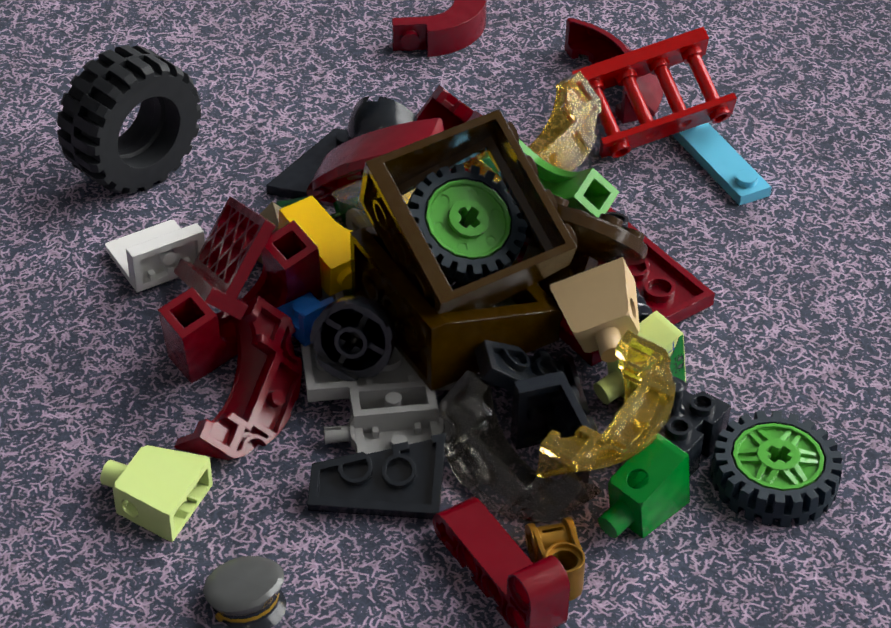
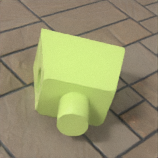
[100,445,213,542]

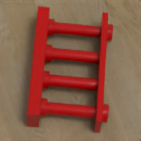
[570,26,737,158]

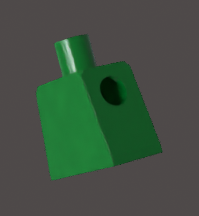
[598,431,690,538]

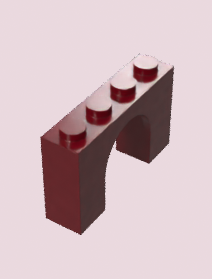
[158,220,322,383]

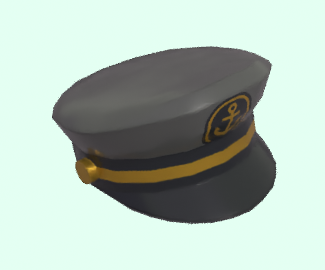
[203,556,287,628]

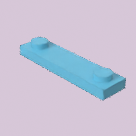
[672,123,772,206]

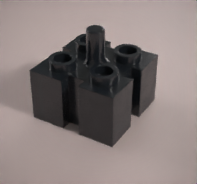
[609,369,731,477]

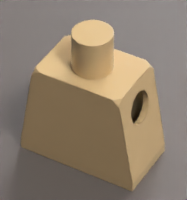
[549,257,640,362]

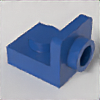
[277,292,335,347]

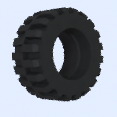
[57,45,201,194]

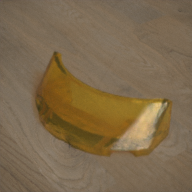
[463,71,602,183]
[537,330,676,478]

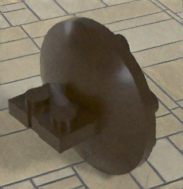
[514,195,648,300]

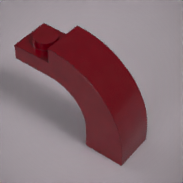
[392,0,487,57]

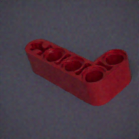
[433,497,570,628]

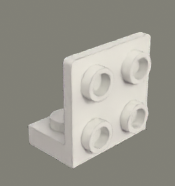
[105,220,205,292]

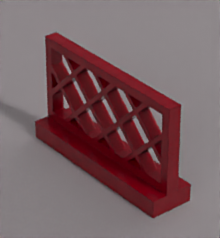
[174,197,276,320]

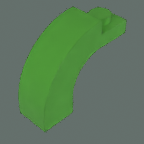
[481,139,619,218]

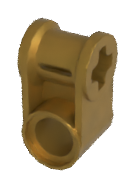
[525,517,585,601]

